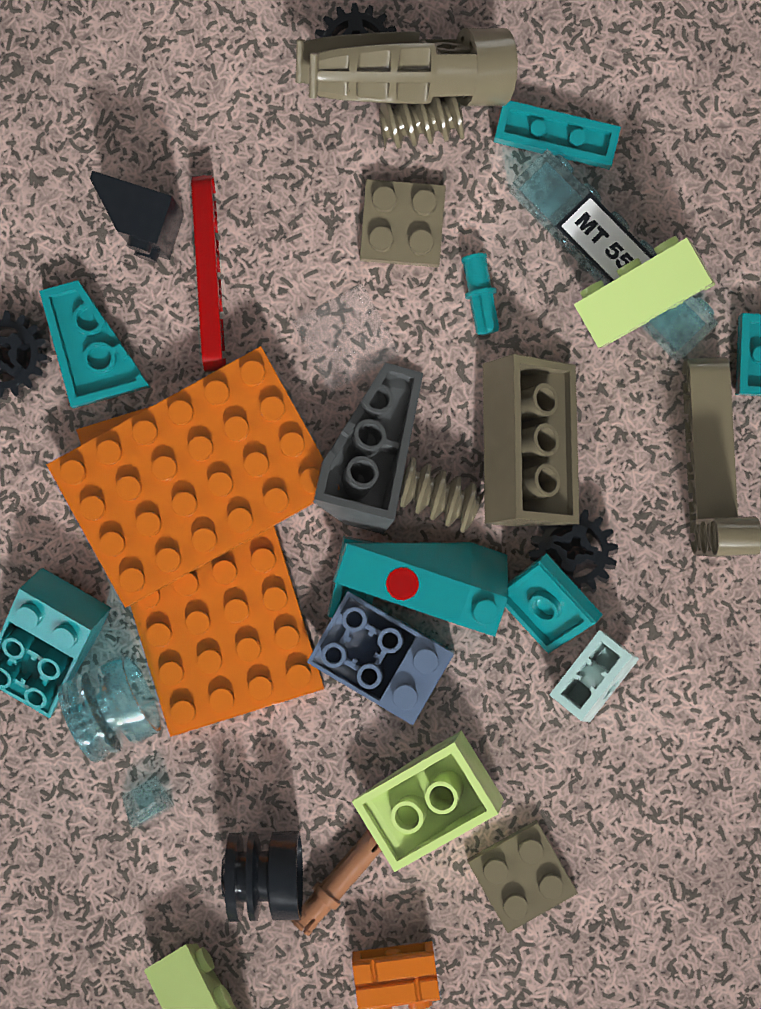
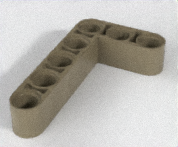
[682,357,761,557]

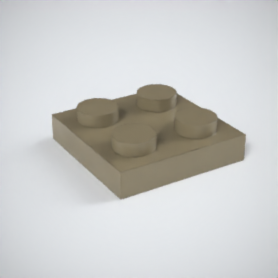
[360,179,446,267]
[467,820,578,933]

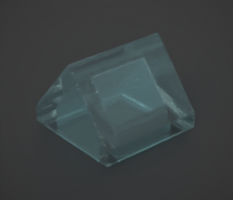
[122,776,175,828]

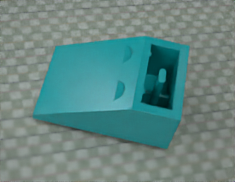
[0,568,111,718]

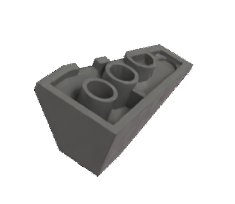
[313,362,423,534]

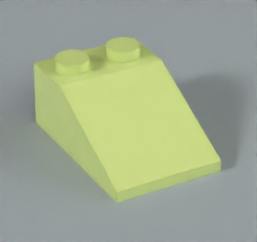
[352,730,504,872]

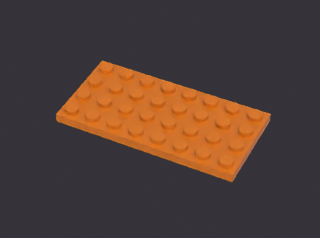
[76,406,325,737]

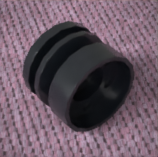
[221,831,303,922]

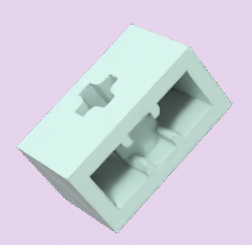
[549,630,639,722]

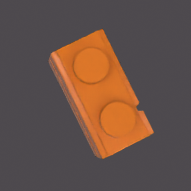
[352,941,440,1009]

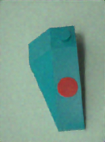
[332,542,508,637]

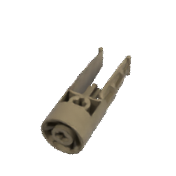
[295,28,518,106]

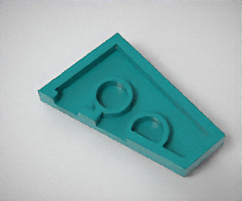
[39,280,151,409]

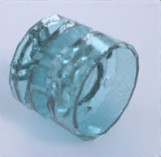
[58,653,162,763]

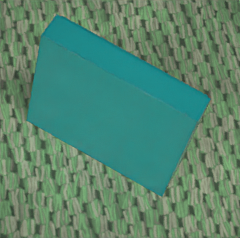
[505,553,603,654]

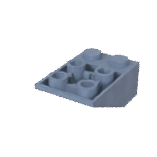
[307,591,455,725]

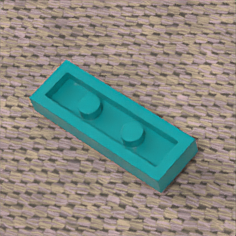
[494,100,621,170]

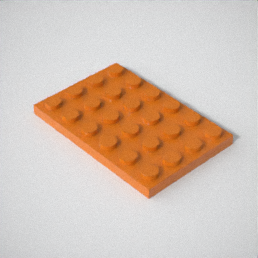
[46,346,340,608]

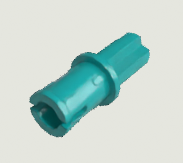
[461,253,499,335]

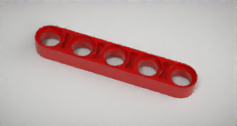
[191,175,226,372]

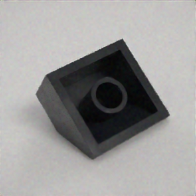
[90,171,184,263]

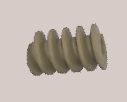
[379,96,464,151]
[400,457,484,533]

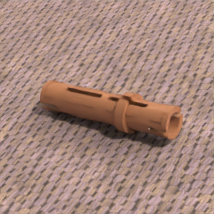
[291,829,381,936]

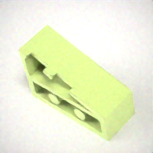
[574,236,716,348]
[144,943,237,1009]

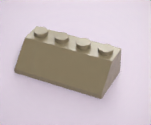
[483,354,580,527]

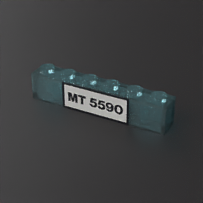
[509,149,718,362]

